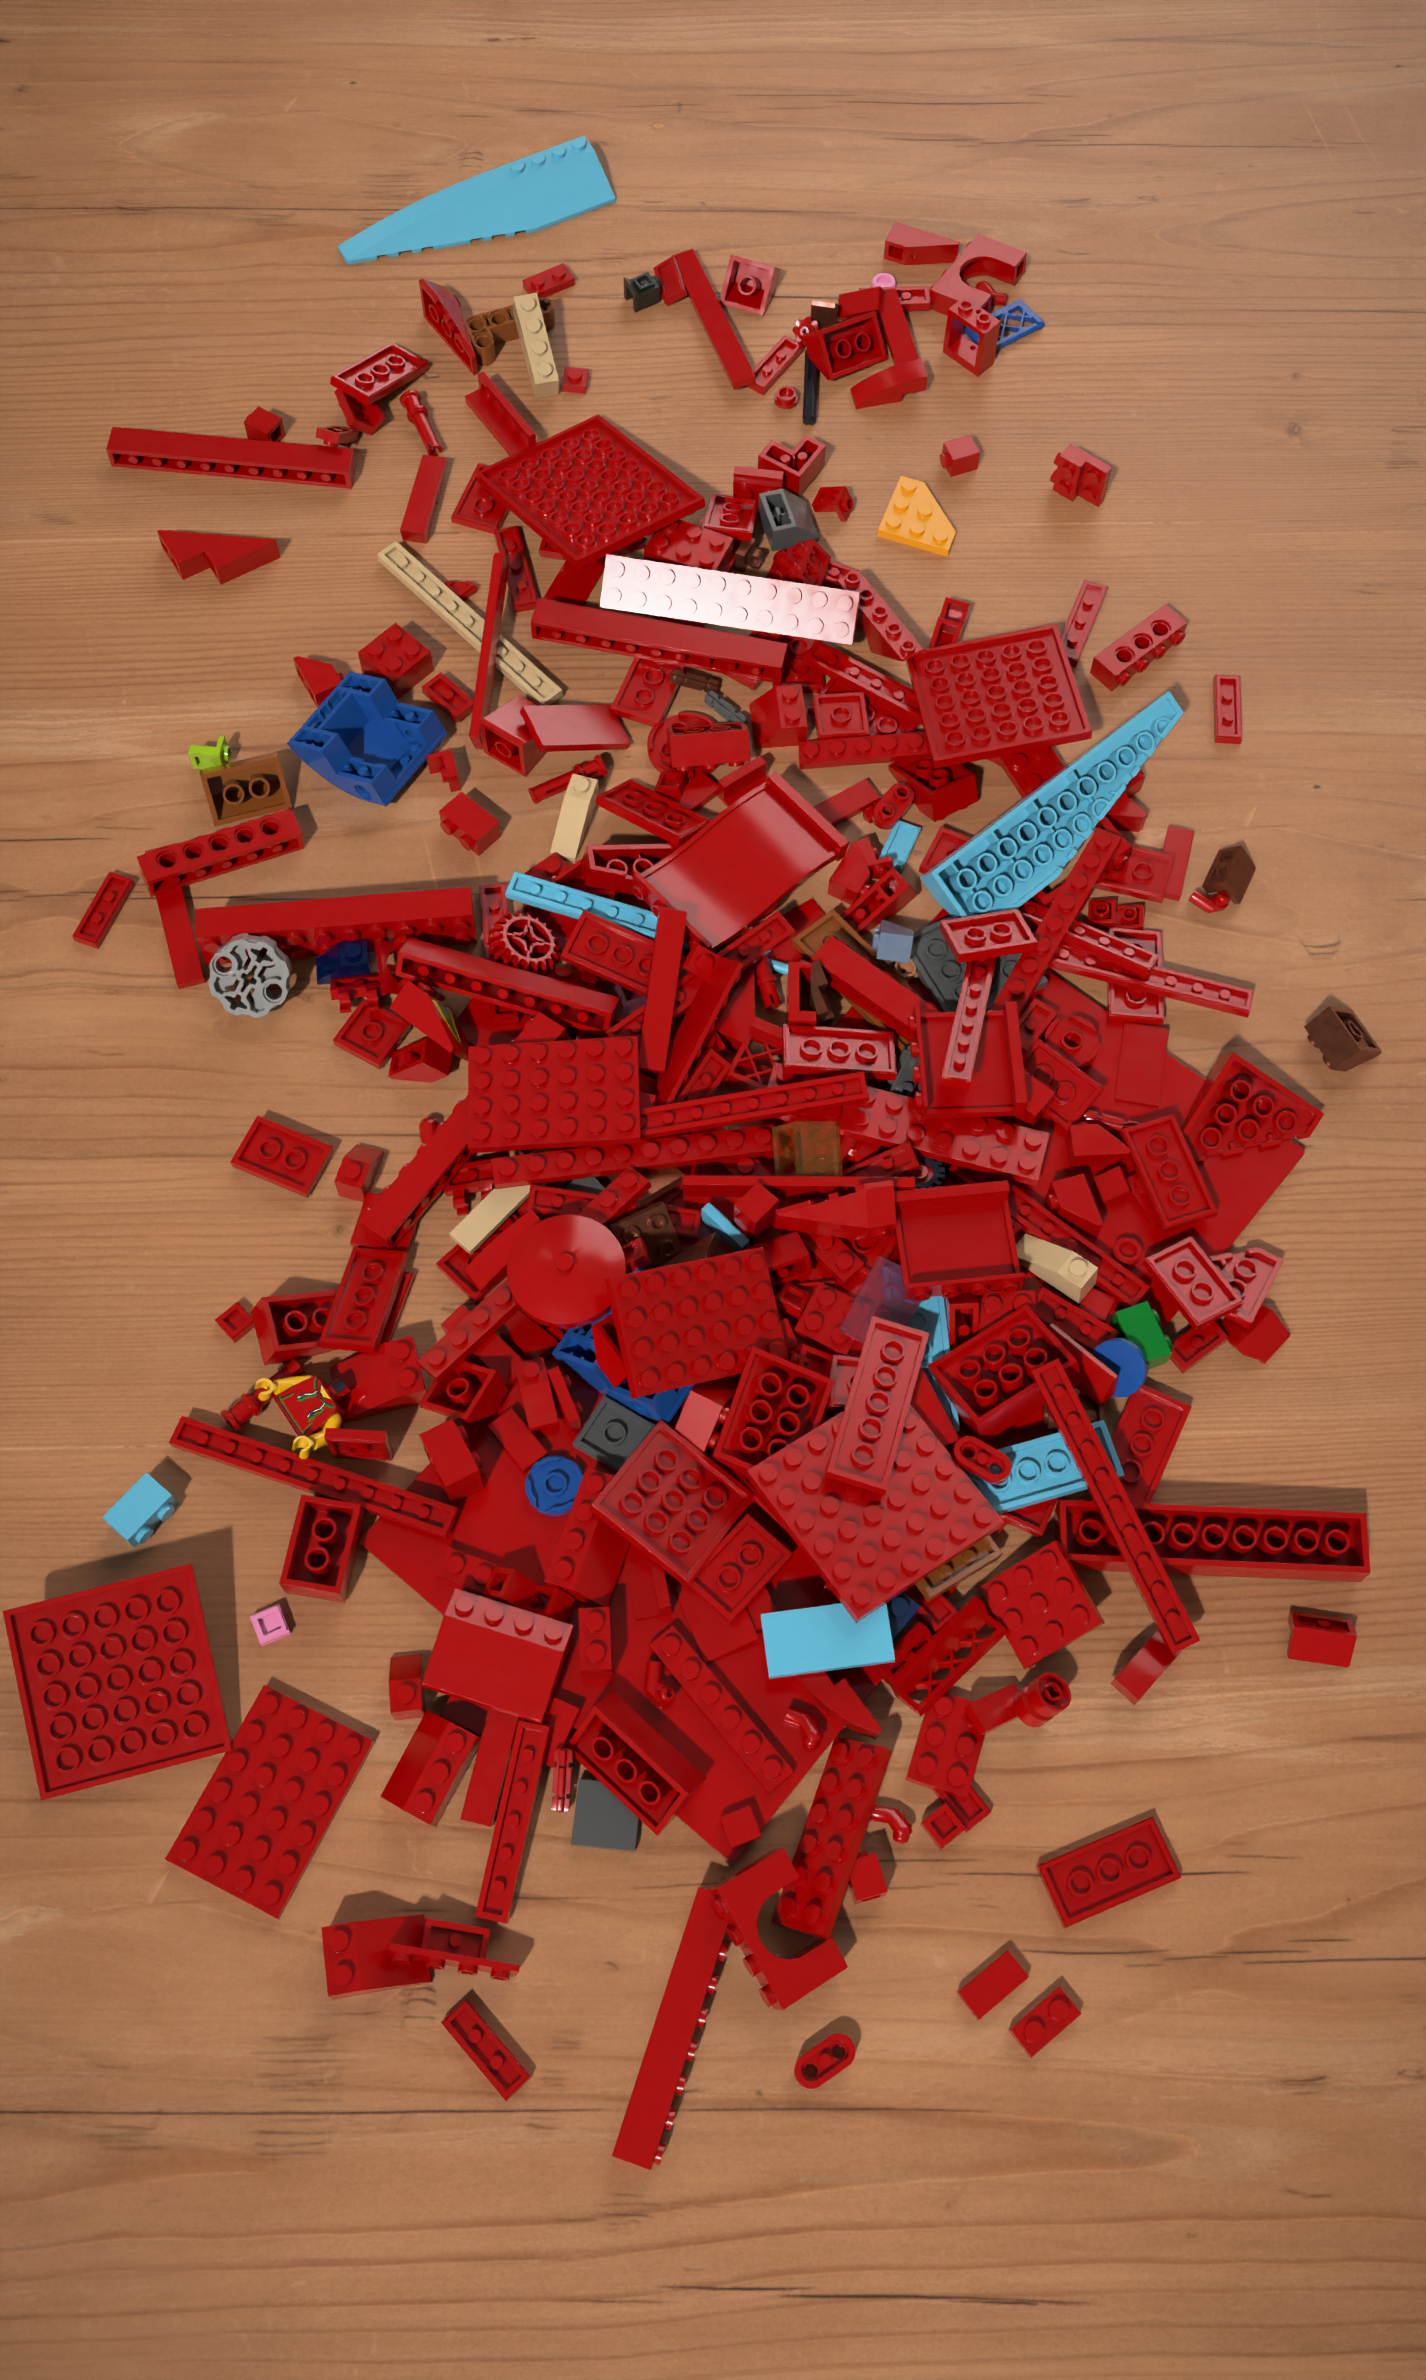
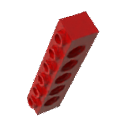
[137,809,304,897]

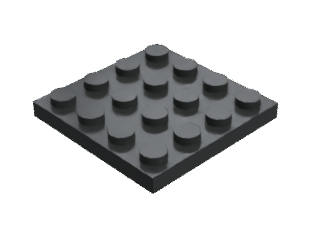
[910,916,1048,1012]

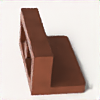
[1202,845,1256,904]

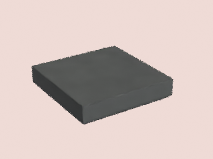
[572,1395,655,1473]
[571,1779,639,1852]

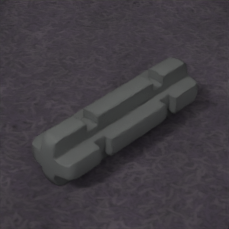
[704,690,748,725]

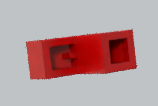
[482,1566,575,1622]

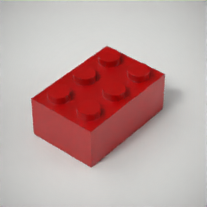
[644,519,733,572]
[279,1495,366,1603]

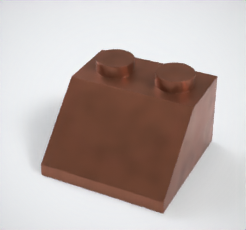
[1304,1006,1382,1072]

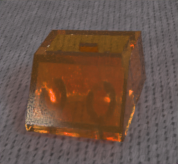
[772,1121,843,1176]

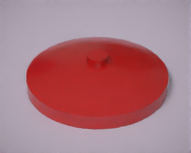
[507,1215,626,1329]

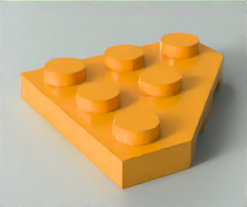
[877,476,956,557]

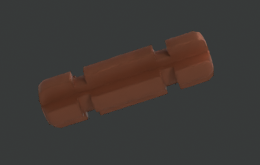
[669,668,719,693]

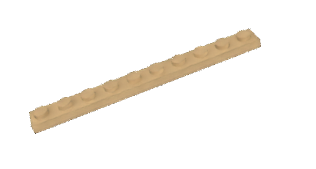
[377,541,563,705]

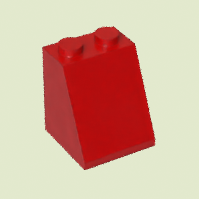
[480,695,547,777]

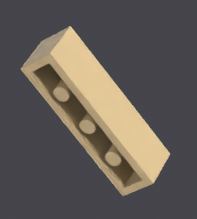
[513,293,559,399]

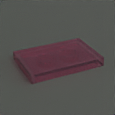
[840,1256,922,1343]

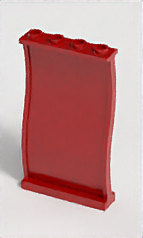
[632,771,849,952]

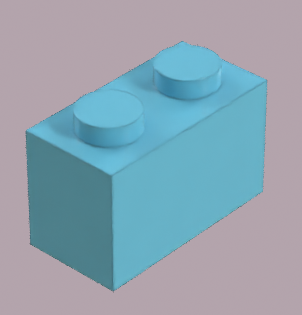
[102,1472,178,1549]

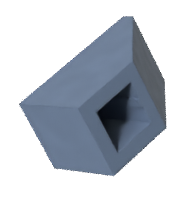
[872,920,914,963]

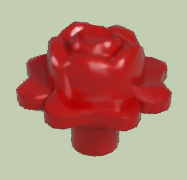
[792,316,818,347]

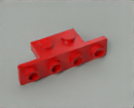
[385,1918,520,1981]

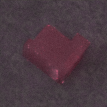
[614,984,646,1018]

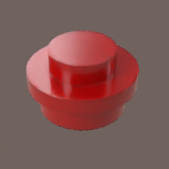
[774,385,798,409]

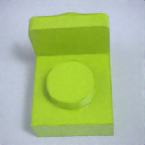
[188,735,231,770]

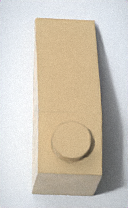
[550,774,599,861]
[1016,1233,1098,1304]

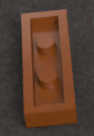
[915,1535,1003,1602]

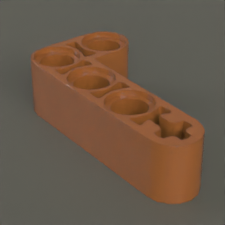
[465,297,555,366]

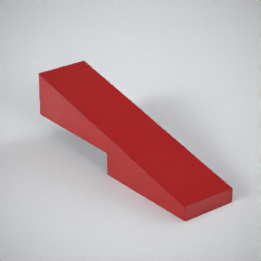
[400,455,447,544]

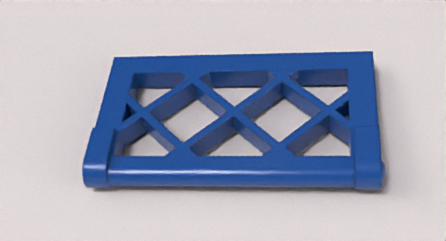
[963,299,1045,350]

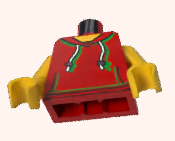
[254,1375,351,1459]

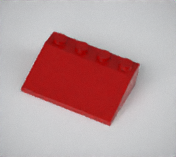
[928,1304,1082,1443]
[712,1346,835,1478]
[422,1588,574,1724]

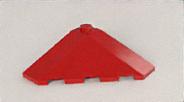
[1181,1052,1324,1162]

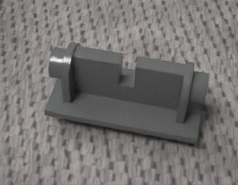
[883,1045,917,1097]

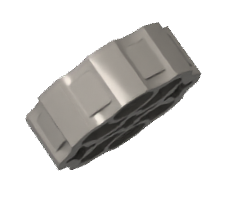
[208,933,292,1018]

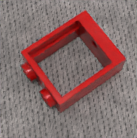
[943,296,1001,377]

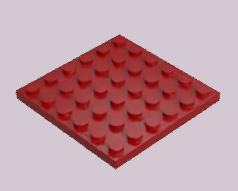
[905,624,1092,769]
[745,1405,1004,1623]
[3,1563,232,1800]

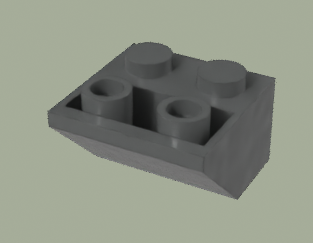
[758,489,820,551]

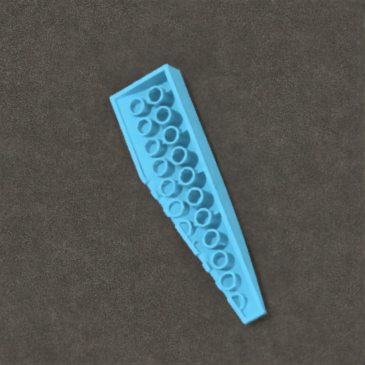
[338,136,616,265]
[920,691,1184,919]

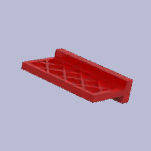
[725,1017,783,1090]

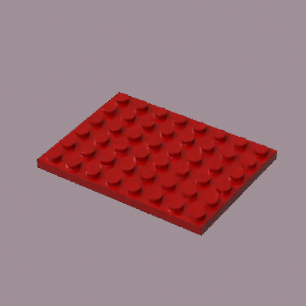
[475,415,705,570]

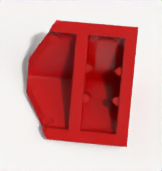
[1219,1305,1290,1363]

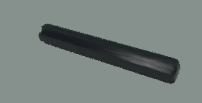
[803,349,818,425]

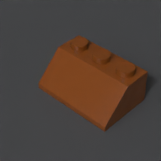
[200,752,292,826]

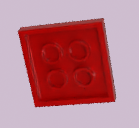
[979,1540,1105,1669]

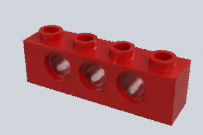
[1090,604,1187,691]

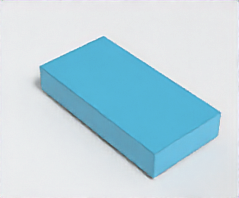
[879,820,921,874]
[701,1203,749,1252]

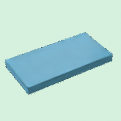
[760,1603,895,1679]

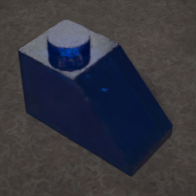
[316,940,372,985]

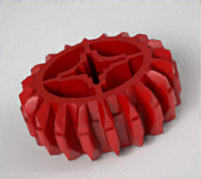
[487,911,561,976]

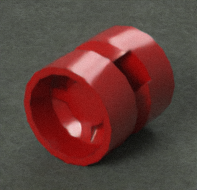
[1013,1672,1071,1728]

